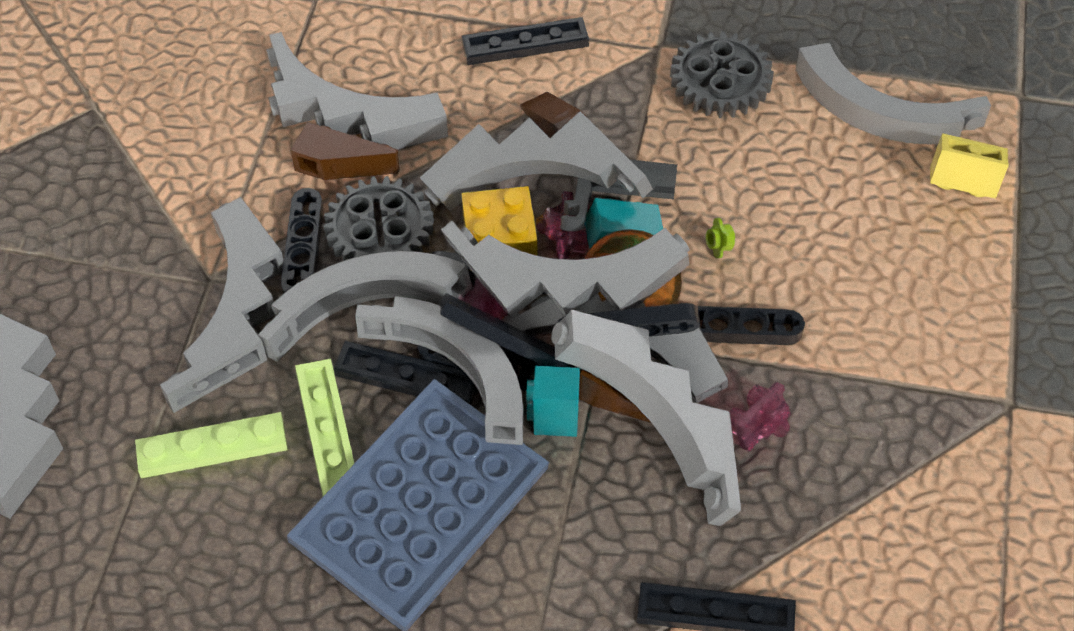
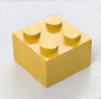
[461,186,537,271]

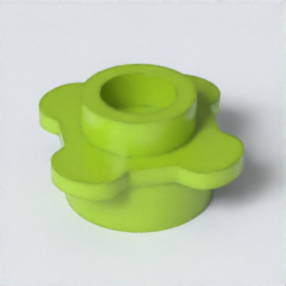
[705,218,735,259]

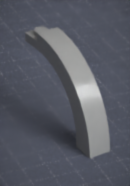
[796,43,991,144]
[258,251,472,362]
[355,296,523,445]

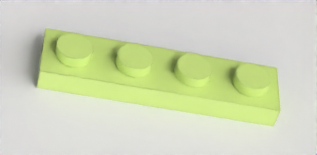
[295,359,354,497]
[135,412,288,478]

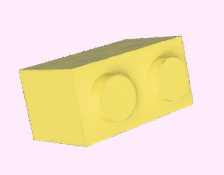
[930,133,1009,199]

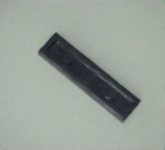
[462,17,589,66]
[440,293,575,368]
[333,341,477,405]
[637,582,796,631]

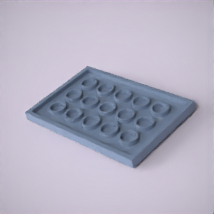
[287,379,549,631]

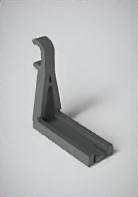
[560,160,678,232]

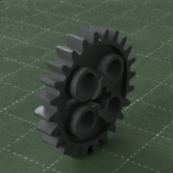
[670,31,774,118]
[324,176,434,261]

